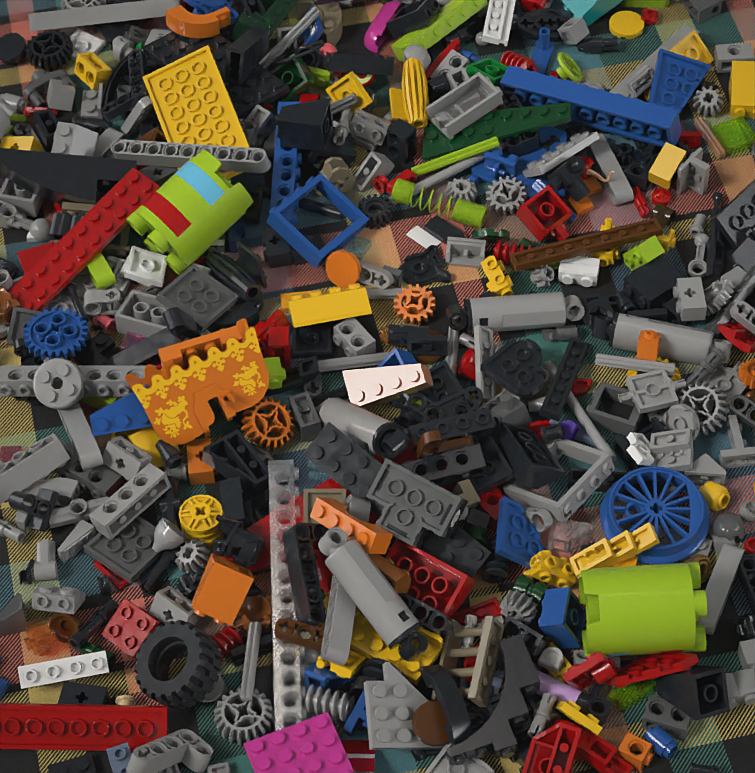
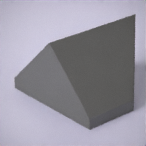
[0,593,29,637]

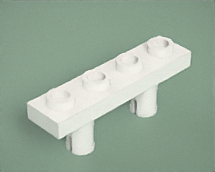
[18,651,109,689]

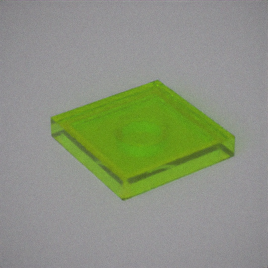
[710,116,755,156]

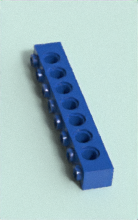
[269,102,302,226]

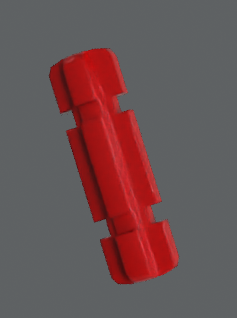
[23,107,57,118]
[632,186,651,218]

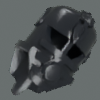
[212,515,266,568]

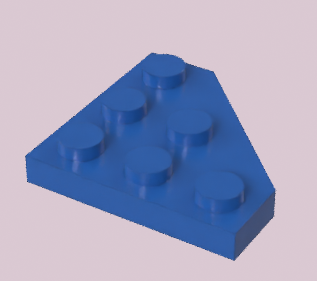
[495,496,550,569]

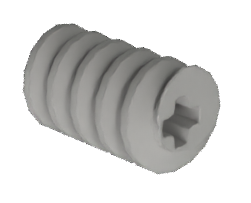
[305,684,355,722]

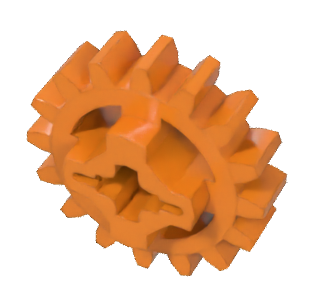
[394,284,436,325]

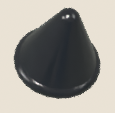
[294,45,323,69]

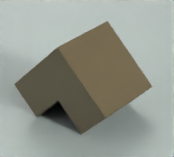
[452,479,481,514]

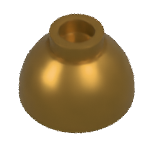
[683,554,711,584]

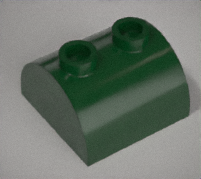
[271,54,315,102]

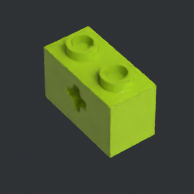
[622,235,665,271]

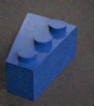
[90,384,152,436]

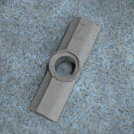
[49,496,108,528]

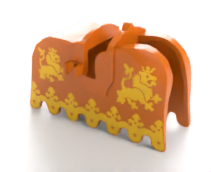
[125,318,269,445]

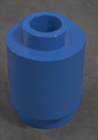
[644,726,679,759]

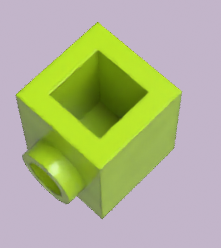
[264,357,286,389]

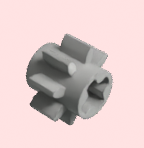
[530,264,554,287]

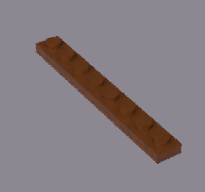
[509,217,663,272]

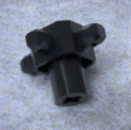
[546,155,590,202]

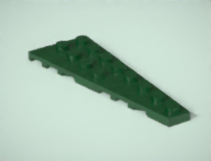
[422,102,572,163]

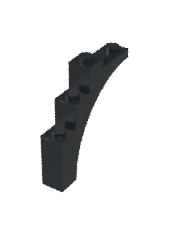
[446,634,540,765]

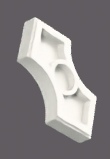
[626,432,654,466]

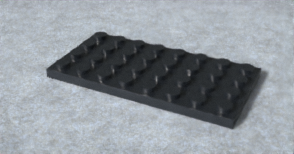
[143,31,290,118]

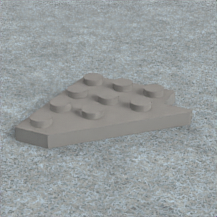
[364,662,447,750]

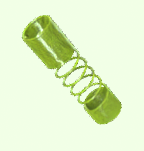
[391,178,488,229]

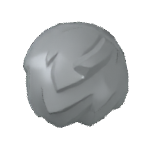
[403,45,431,72]

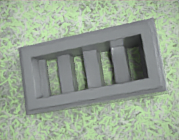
[57,520,97,563]

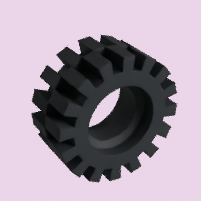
[358,194,392,229]

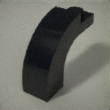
[204,292,264,333]

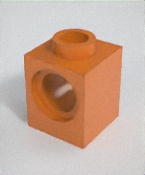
[636,330,661,361]
[617,732,653,772]

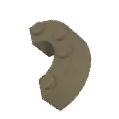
[287,0,343,46]

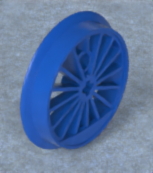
[600,466,710,564]

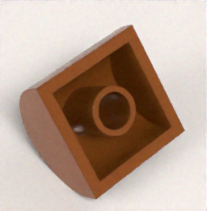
[368,554,411,594]

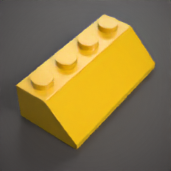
[287,283,372,328]

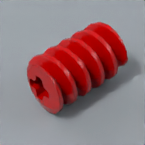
[500,51,538,71]
[492,239,531,271]
[212,625,244,662]

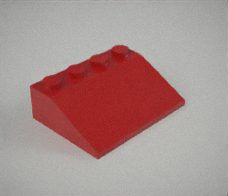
[386,538,476,629]

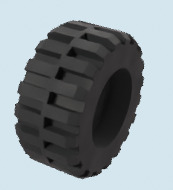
[134,620,222,710]

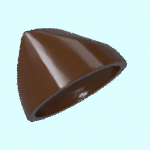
[49,612,84,643]

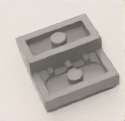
[649,427,693,472]

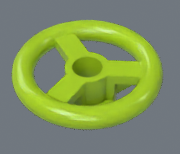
[556,52,583,82]

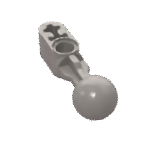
[0,200,52,242]

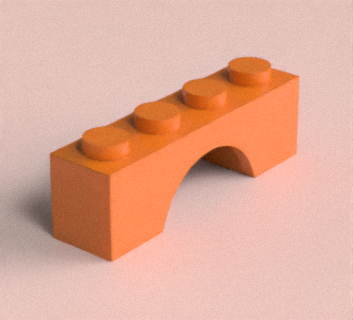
[310,497,393,554]

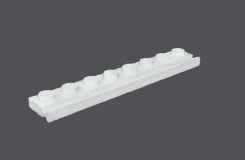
[481,0,516,47]

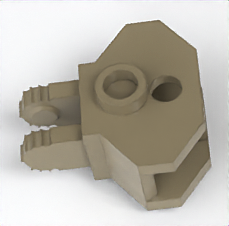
[314,157,356,197]

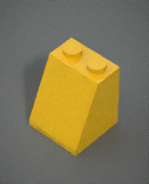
[729,61,755,119]

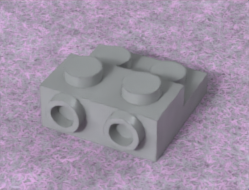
[32,584,85,614]

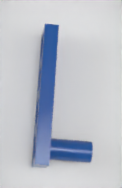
[531,27,555,75]

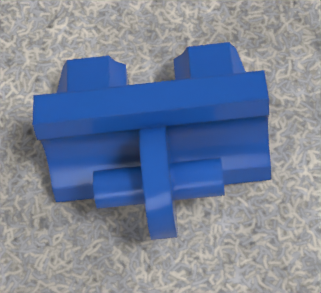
[484,148,518,179]

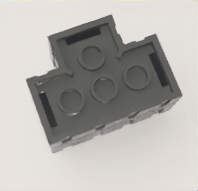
[366,458,468,548]

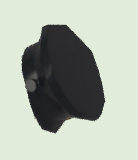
[0,33,26,65]

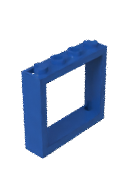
[266,173,369,269]

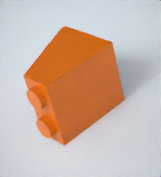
[191,553,254,626]

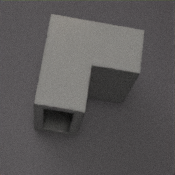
[46,79,76,111]

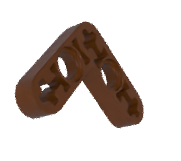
[415,430,474,460]
[274,608,328,652]

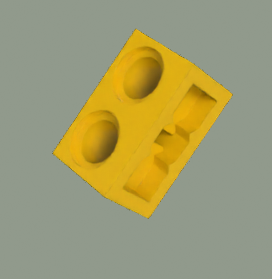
[74,52,112,90]

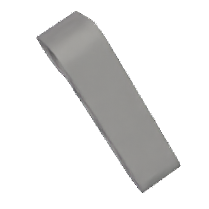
[126,729,213,773]

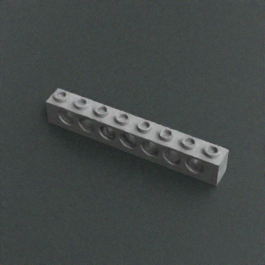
[0,366,157,397]

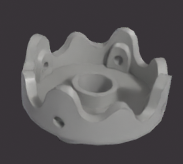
[33,358,85,409]

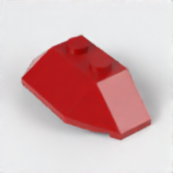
[522,722,582,773]

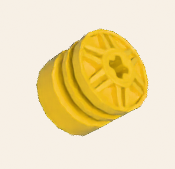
[179,494,225,550]

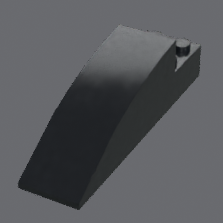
[0,148,137,205]

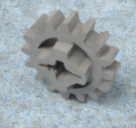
[486,176,527,215]
[704,278,735,316]

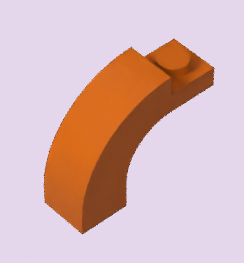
[166,5,231,38]

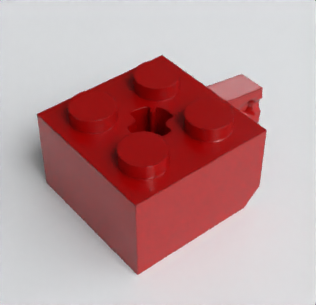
[515,185,572,242]

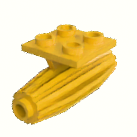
[389,58,429,130]

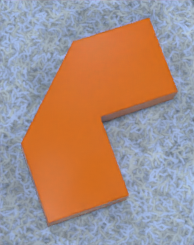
[568,176,602,216]

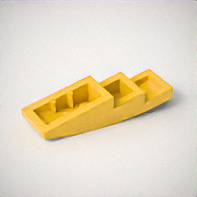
[569,522,660,577]

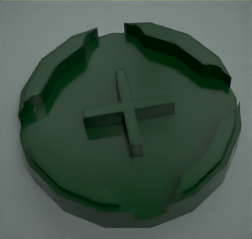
[472,228,510,243]

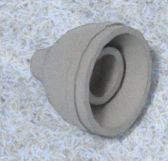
[152,518,186,553]

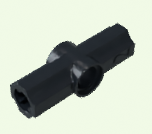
[159,476,182,530]

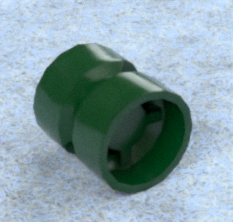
[512,574,551,612]

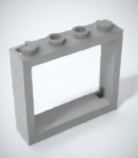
[502,439,615,523]

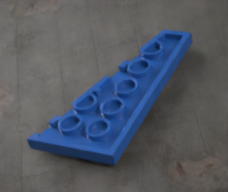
[648,48,711,113]

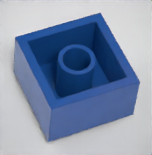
[538,587,586,649]

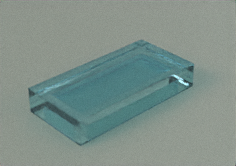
[344,236,371,260]

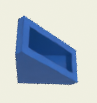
[304,660,356,694]

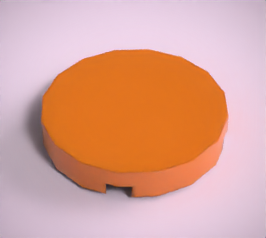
[326,249,362,288]

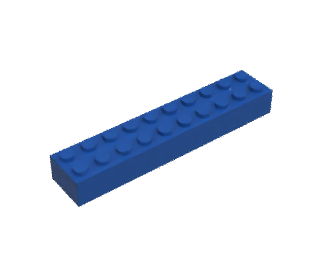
[500,65,682,147]

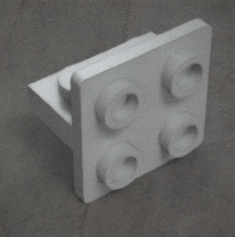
[675,147,710,195]

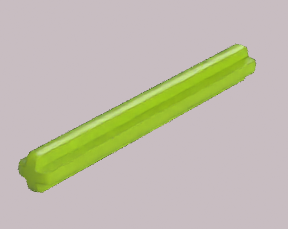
[411,137,500,177]

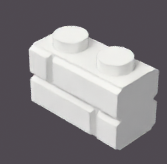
[558,256,600,287]

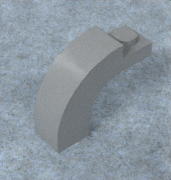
[15,477,81,534]

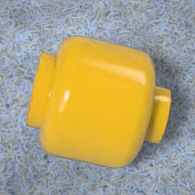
[699,481,730,511]

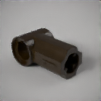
[650,203,676,229]

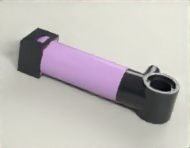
[533,663,610,726]

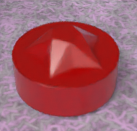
[651,189,671,206]

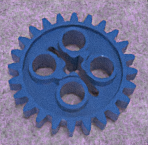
[23,307,89,360]

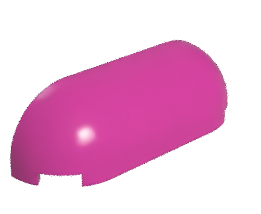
[364,1,406,53]

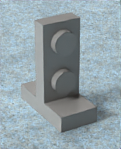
[718,415,755,469]

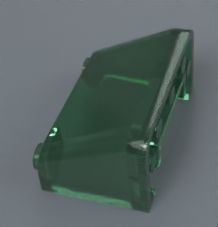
[228,0,298,43]

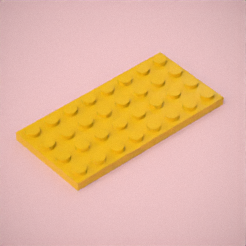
[143,45,250,179]

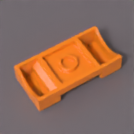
[158,325,242,379]

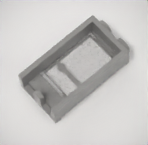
[425,72,503,139]

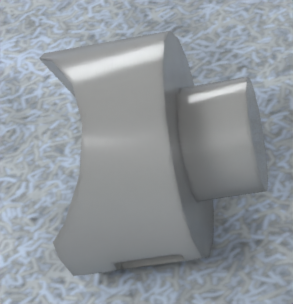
[112,36,135,62]

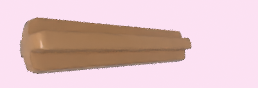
[694,117,727,159]

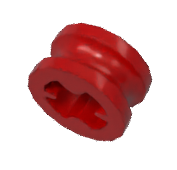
[373,175,389,194]

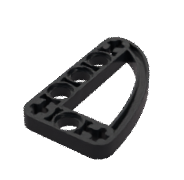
[101,48,149,121]

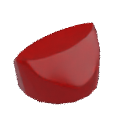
[457,347,476,381]

